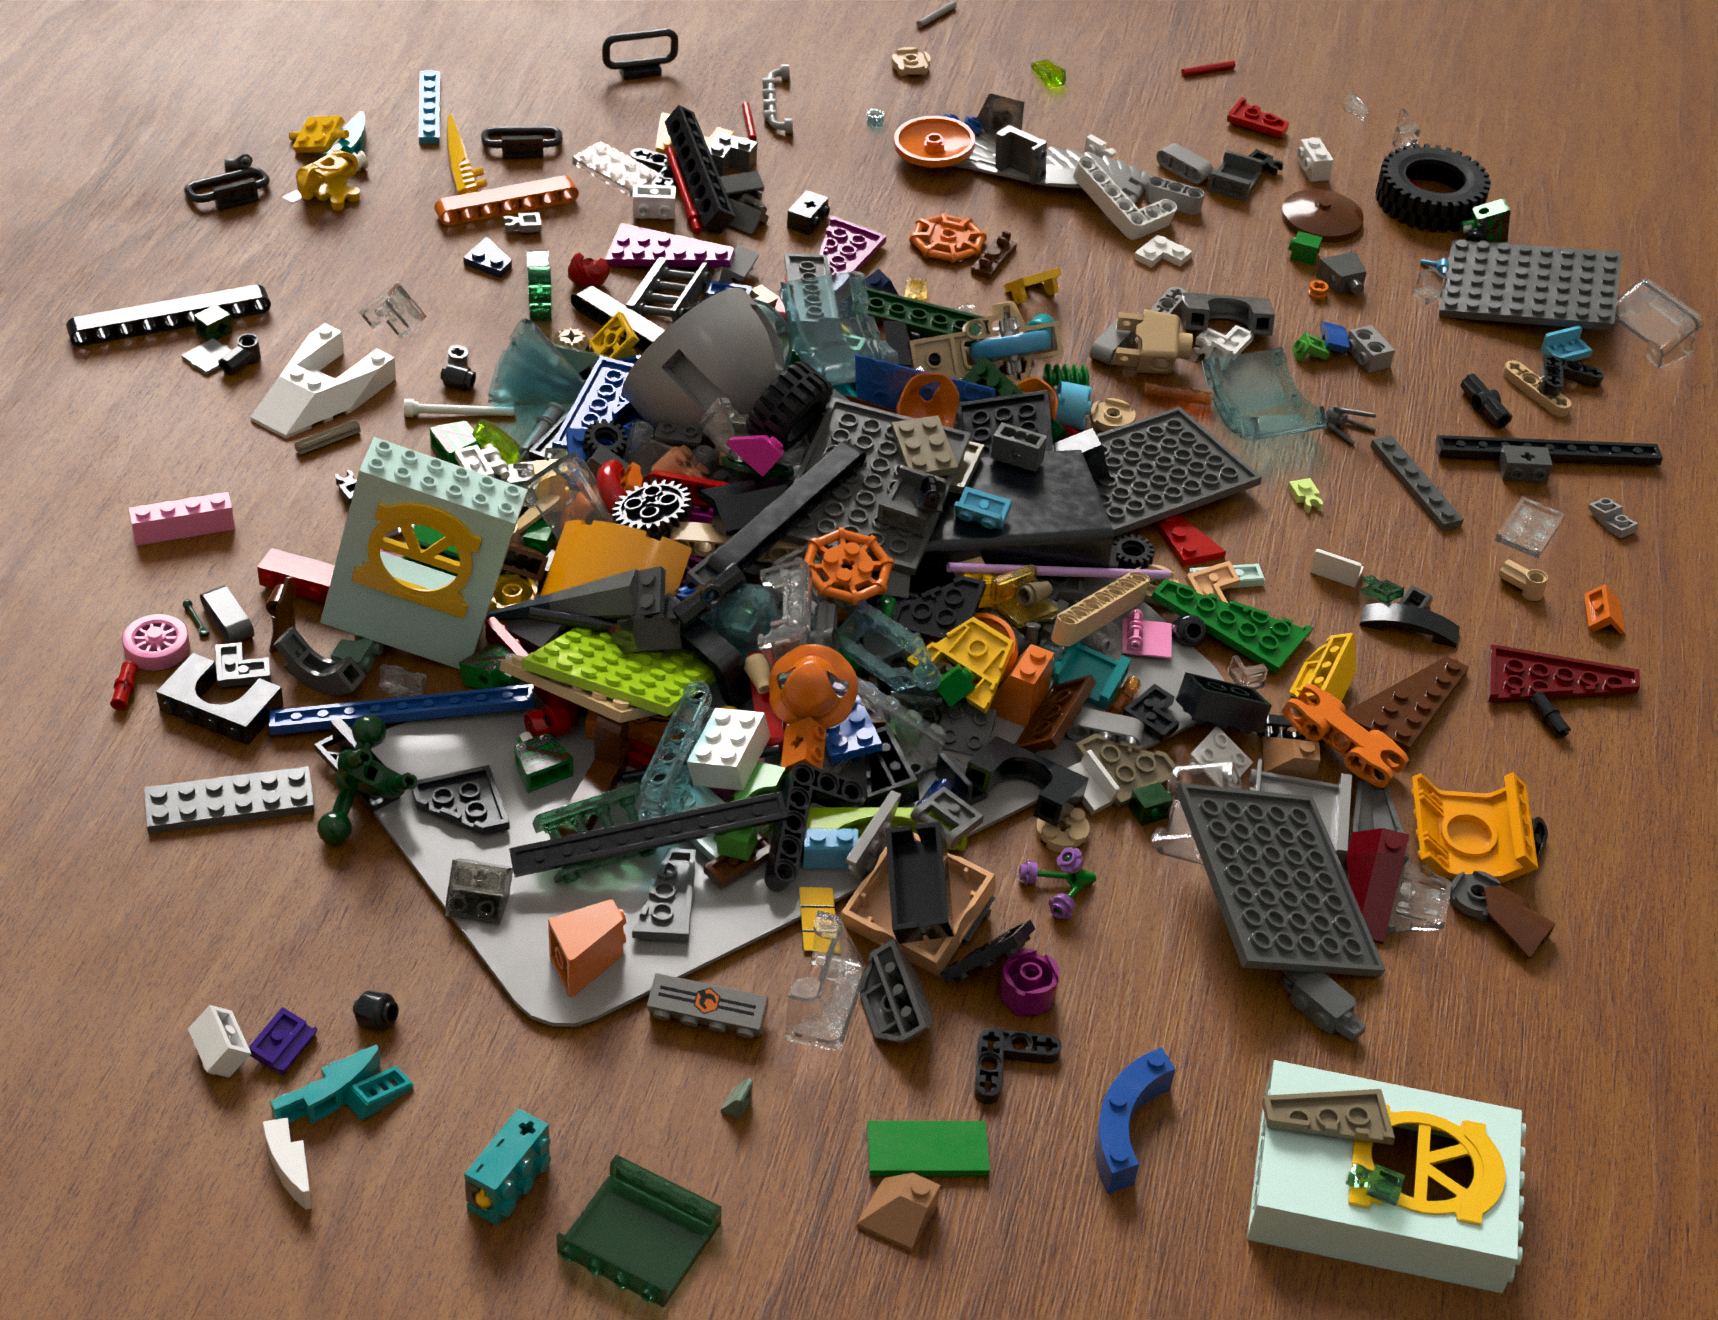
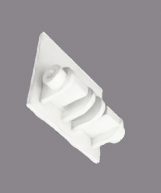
[1189,726,1253,788]

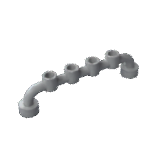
[762,64,793,134]

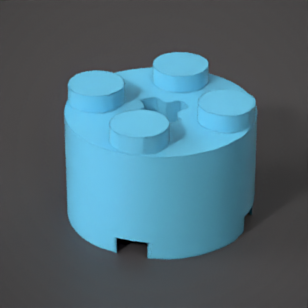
[1056,381,1092,431]

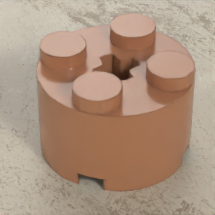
[652,445,709,490]

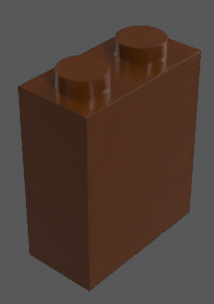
[502,542,549,581]

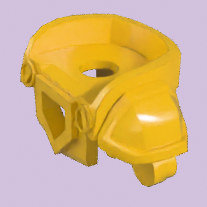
[296,149,360,211]

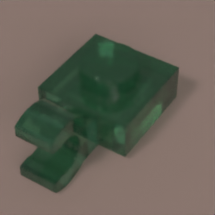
[1361,575,1404,603]
[1346,1163,1405,1206]

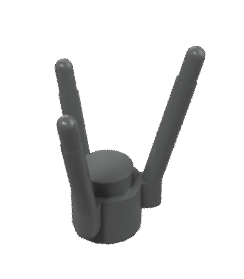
[1324,405,1376,445]

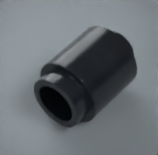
[440,363,476,390]

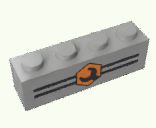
[647,973,769,1039]

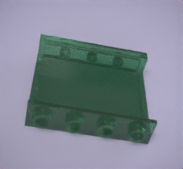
[556,1154,722,1308]

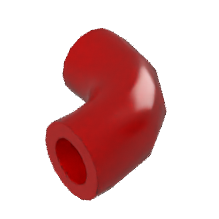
[596,460,627,515]

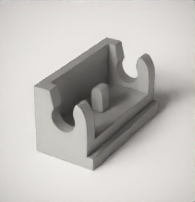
[719,245,759,285]

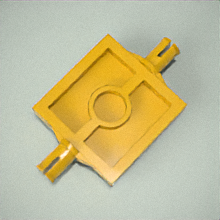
[289,116,350,153]

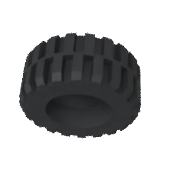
[745,362,833,453]

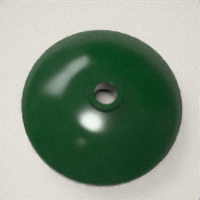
[722,456,794,481]

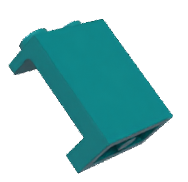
[1051,641,1131,710]

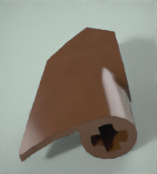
[266,577,296,653]
[1483,885,1555,959]

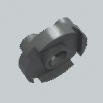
[1449,871,1502,922]

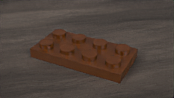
[1015,675,1097,753]

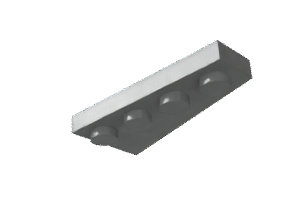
[632,848,696,941]

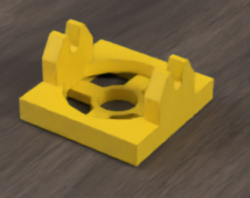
[1004,268,1062,304]
[589,311,639,360]

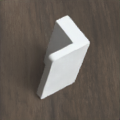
[1310,549,1364,587]
[1068,750,1120,815]

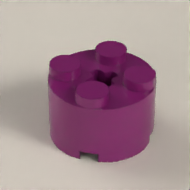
[999,949,1059,1017]

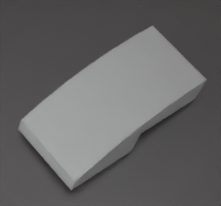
[1588,498,1638,538]

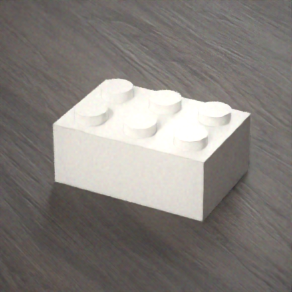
[687,708,771,791]

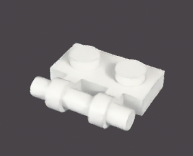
[455,443,510,479]

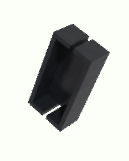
[885,821,954,944]

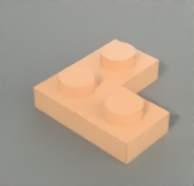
[1185,561,1240,603]

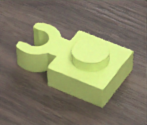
[1288,478,1323,513]

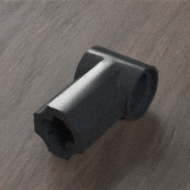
[218,334,261,376]

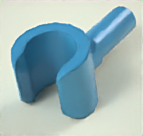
[1420,258,1449,275]

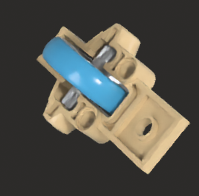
[908,301,1064,384]

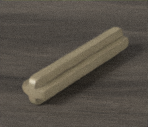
[294,420,361,455]

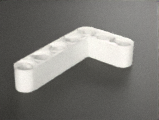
[1073,156,1177,240]

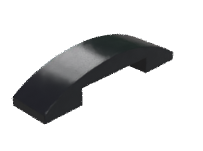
[1359,603,1460,648]

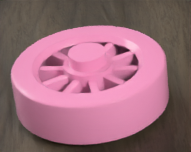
[122,614,190,671]

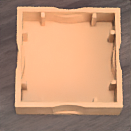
[841,826,996,977]

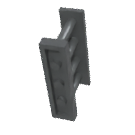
[626,257,711,323]

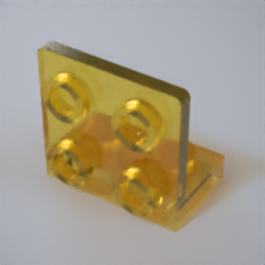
[990,564,1059,628]

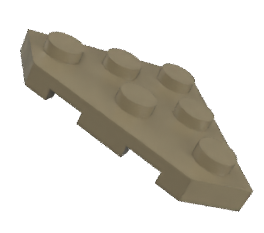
[1073,733,1181,808]

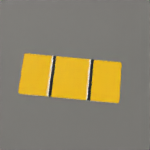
[799,887,838,951]

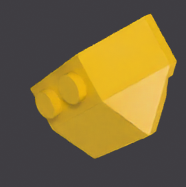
[1289,633,1357,704]

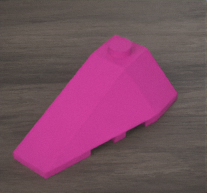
[726,435,785,477]

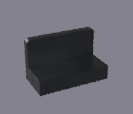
[935,752,988,806]

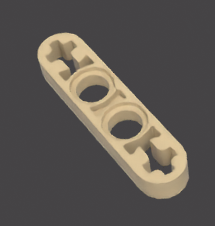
[1503,361,1572,417]

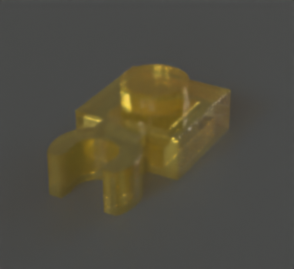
[905,277,928,301]

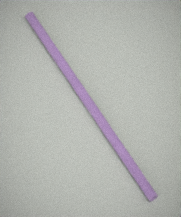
[946,563,1171,580]

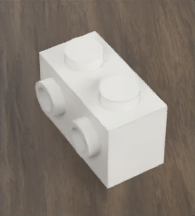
[1297,137,1333,182]
[633,185,675,220]
[188,1005,251,1078]

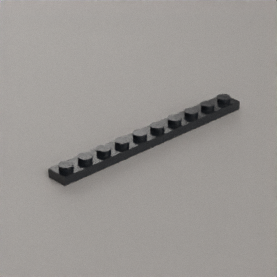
[1435,435,1663,465]
[509,791,788,877]

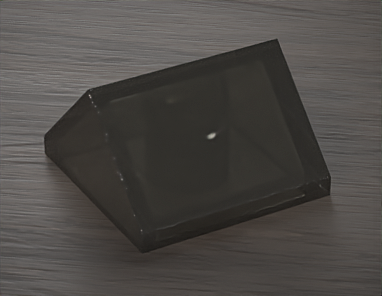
[977,93,1024,136]

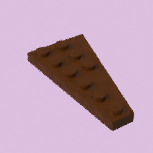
[1346,656,1469,754]

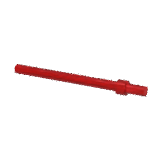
[665,146,702,234]

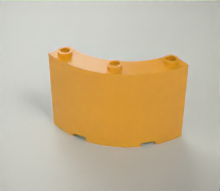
[540,520,692,634]

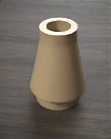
[744,654,770,694]

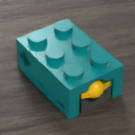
[464,1108,551,1226]

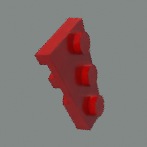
[1227,97,1289,138]
[1153,514,1226,567]

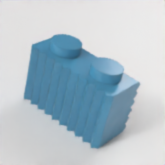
[802,828,859,868]

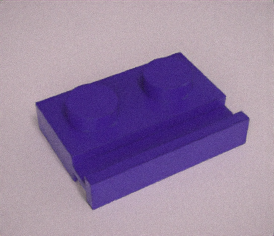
[249,1007,318,1076]

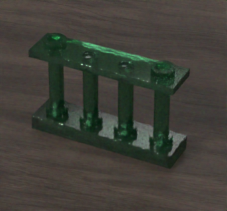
[532,782,657,884]

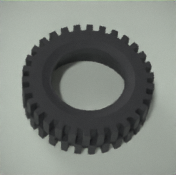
[1375,144,1491,233]

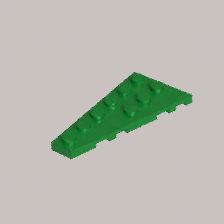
[1151,579,1313,674]

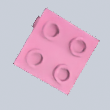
[1121,609,1172,659]

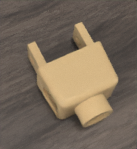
[1113,309,1193,374]

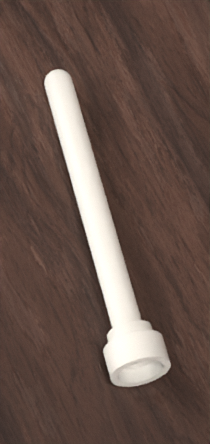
[404,399,516,417]

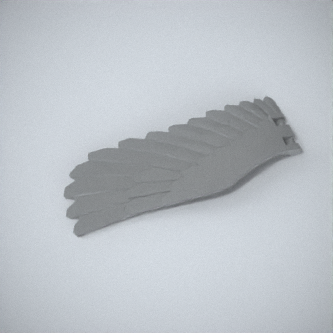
[952,133,1150,204]

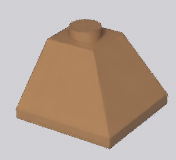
[1262,736,1320,780]
[857,1173,941,1252]

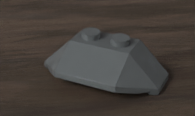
[860,939,934,1044]

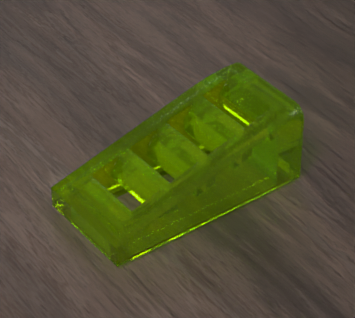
[1031,59,1066,88]

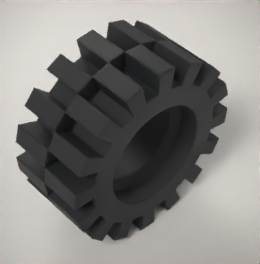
[582,419,628,458]
[1113,534,1155,569]

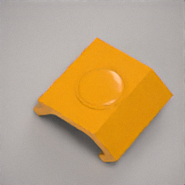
[1411,772,1538,883]

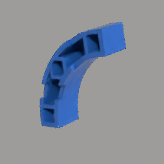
[1095,1047,1175,1194]

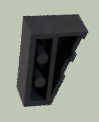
[865,725,920,807]

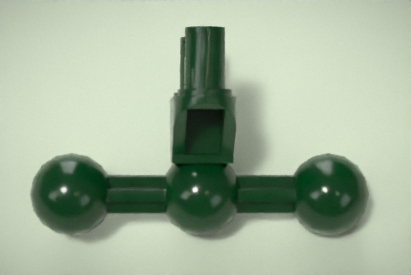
[317,714,418,845]

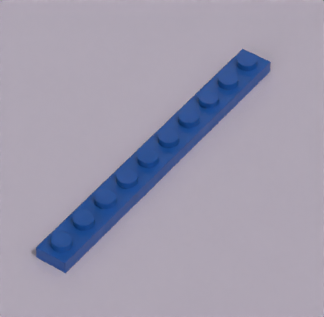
[269,684,535,735]

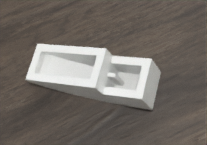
[263,1118,312,1210]

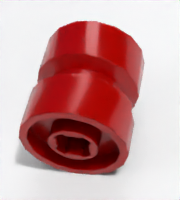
[524,701,571,738]

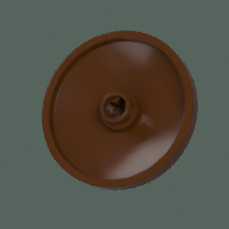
[1281,189,1364,243]

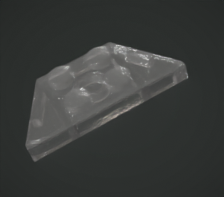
[1386,854,1452,934]

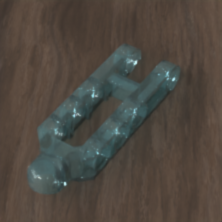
[804,586,942,691]
[638,681,715,821]

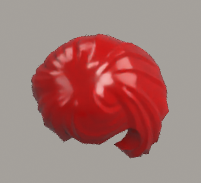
[568,253,610,288]

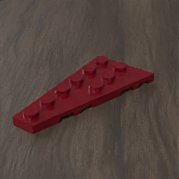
[1488,644,1640,702]

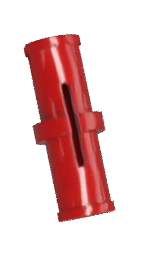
[110,661,139,711]

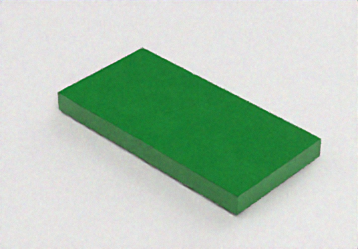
[866,1121,990,1177]

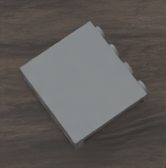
[1249,759,1352,868]

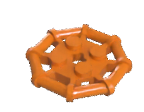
[909,213,987,264]
[800,527,895,606]

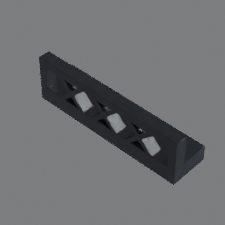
[314,718,400,812]

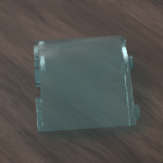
[779,271,898,385]
[1202,347,1327,440]

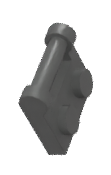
[910,786,984,849]

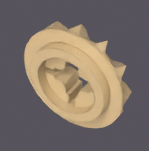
[554,327,589,350]

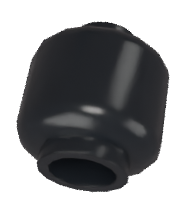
[1172,615,1207,647]
[353,990,399,1031]

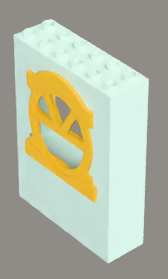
[320,437,528,669]
[1247,1060,1526,1293]

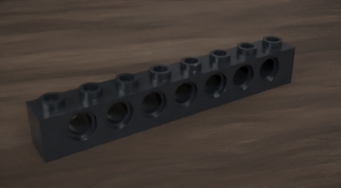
[664,104,736,234]

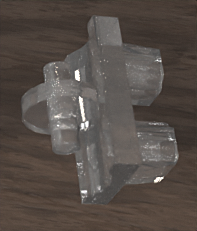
[377,664,427,698]

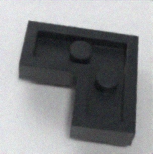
[1122,684,1179,742]

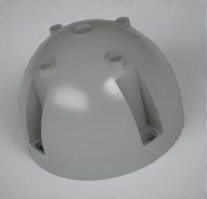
[622,287,785,455]

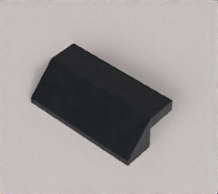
[700,474,794,536]

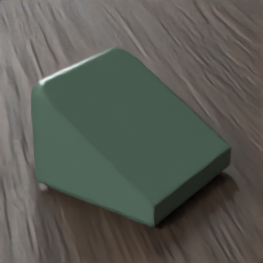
[721,1078,753,1119]

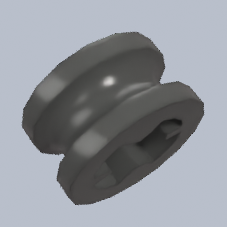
[448,345,468,366]

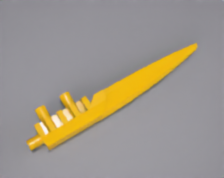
[447,114,488,195]

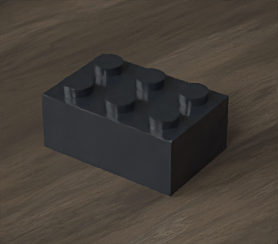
[1176,672,1272,734]

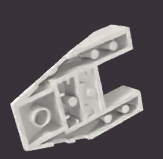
[250,323,396,439]

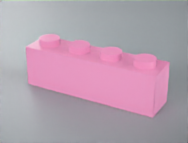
[129,492,235,546]

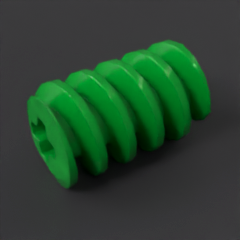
[1042,363,1089,389]

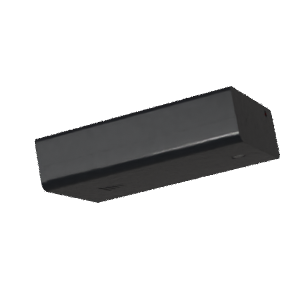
[909,449,1113,588]

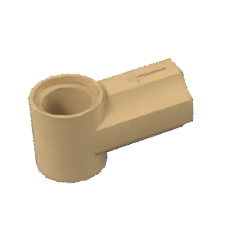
[1498,559,1548,601]

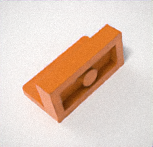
[1584,584,1625,635]

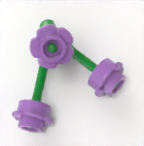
[1019,847,1096,919]

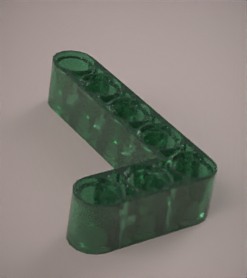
[526,250,552,322]

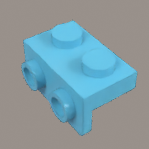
[1540,325,1592,361]
[954,486,1012,530]

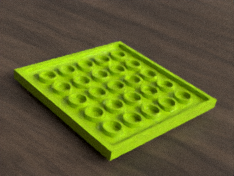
[521,627,716,717]

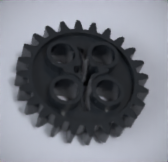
[612,480,693,538]

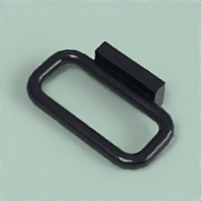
[602,29,678,80]
[481,126,563,159]
[184,167,270,211]

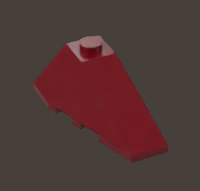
[1346,828,1409,944]

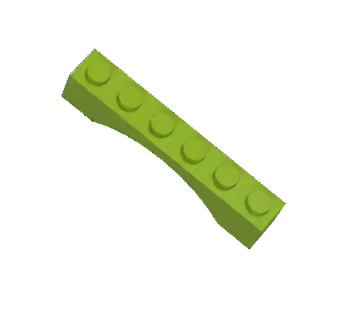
[806,807,968,850]

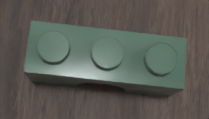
[330,635,385,674]

